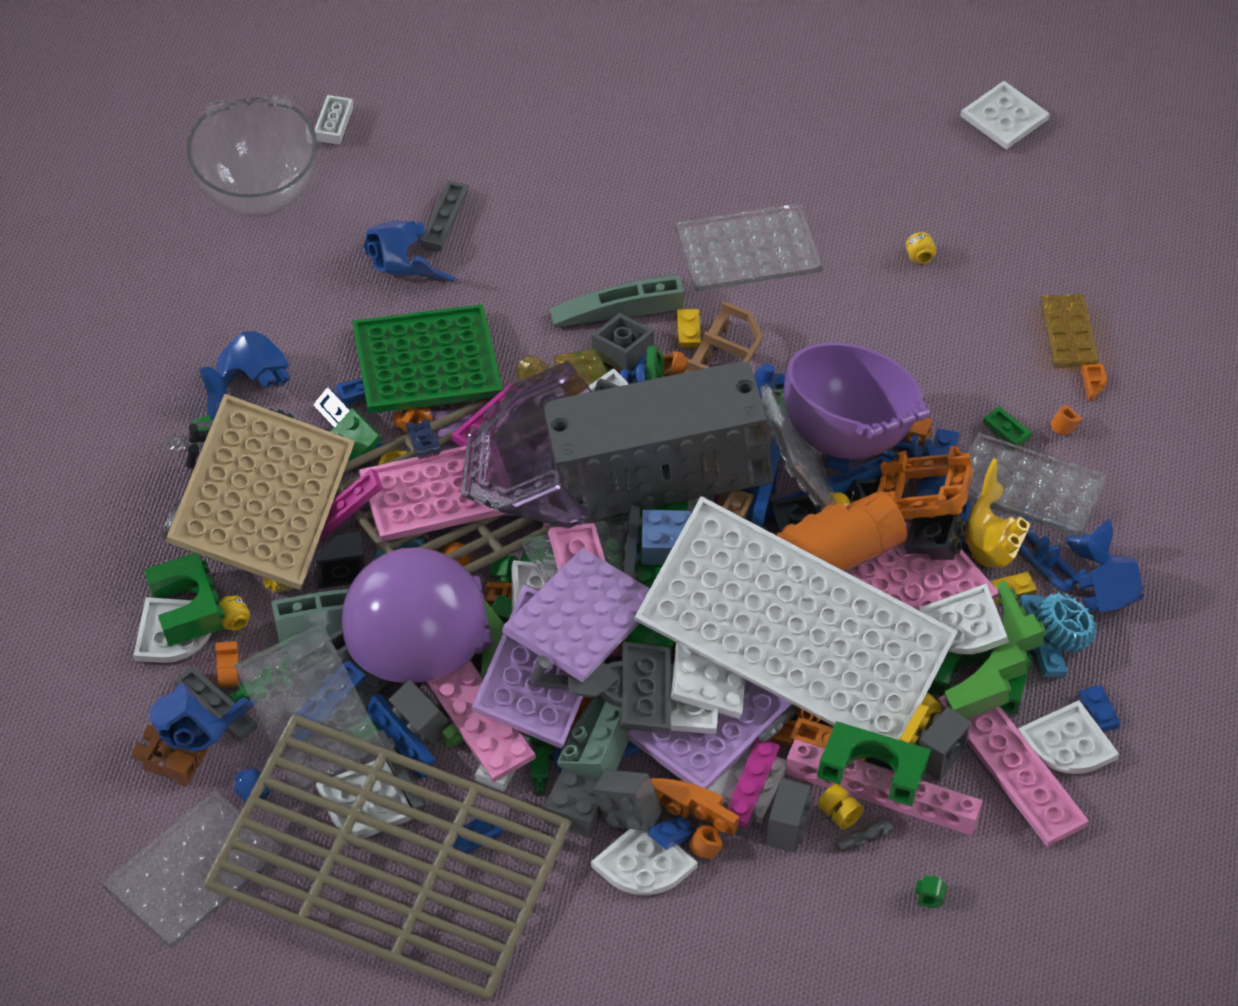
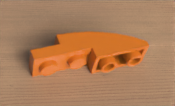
[770,718,868,762]
[650,778,739,836]

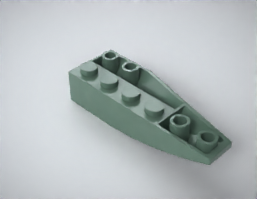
[550,274,684,328]
[271,589,349,656]
[557,695,630,780]

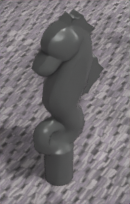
[759,705,797,742]
[836,818,893,851]

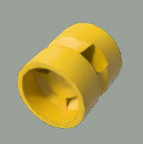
[817,784,864,830]

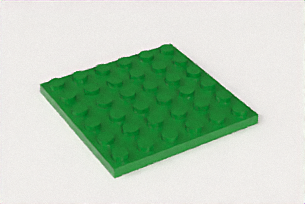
[352,304,503,414]

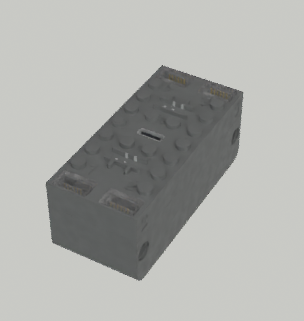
[544,362,773,525]

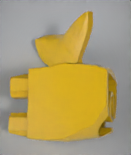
[965,458,1030,569]

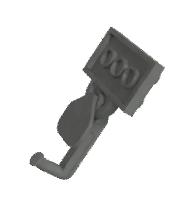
[530,642,671,734]

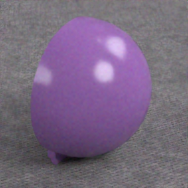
[784,342,930,460]
[342,548,492,683]

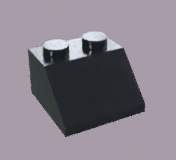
[315,532,364,589]

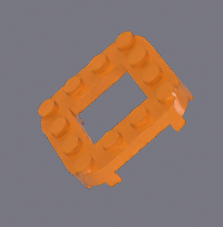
[878,446,974,520]

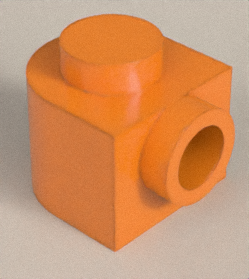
[663,351,688,376]
[1050,404,1083,435]
[689,825,722,859]

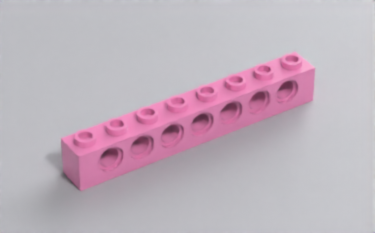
[785,739,983,836]

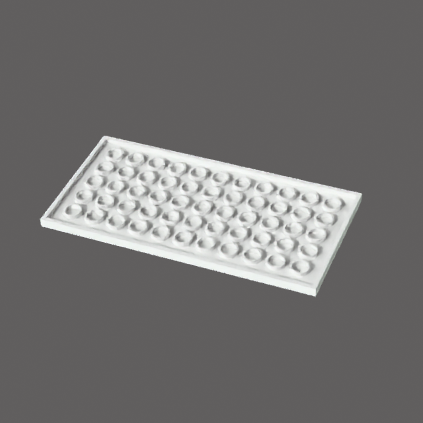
[634,496,958,740]

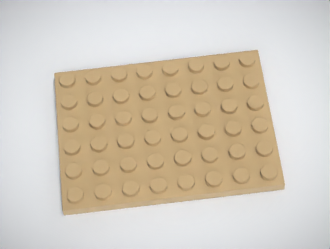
[165,394,355,590]

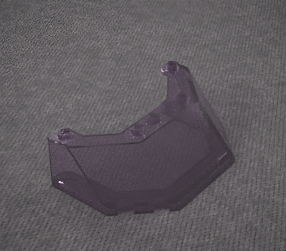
[461,360,593,529]

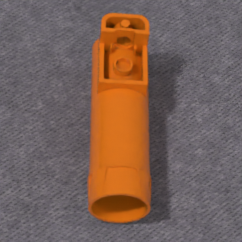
[772,491,907,572]

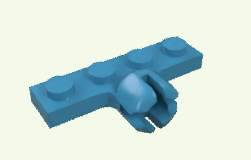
[1019,595,1068,678]

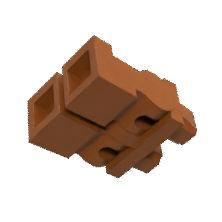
[132,725,209,787]

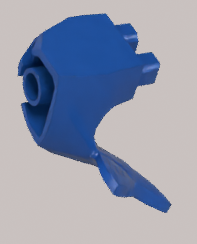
[364,221,455,282]
[200,331,290,421]
[1066,519,1144,612]
[149,683,259,752]

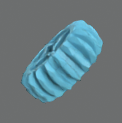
[1035,592,1097,654]

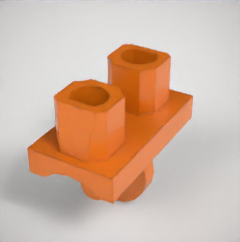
[392,406,433,435]

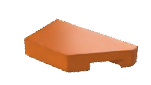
[1081,364,1108,402]

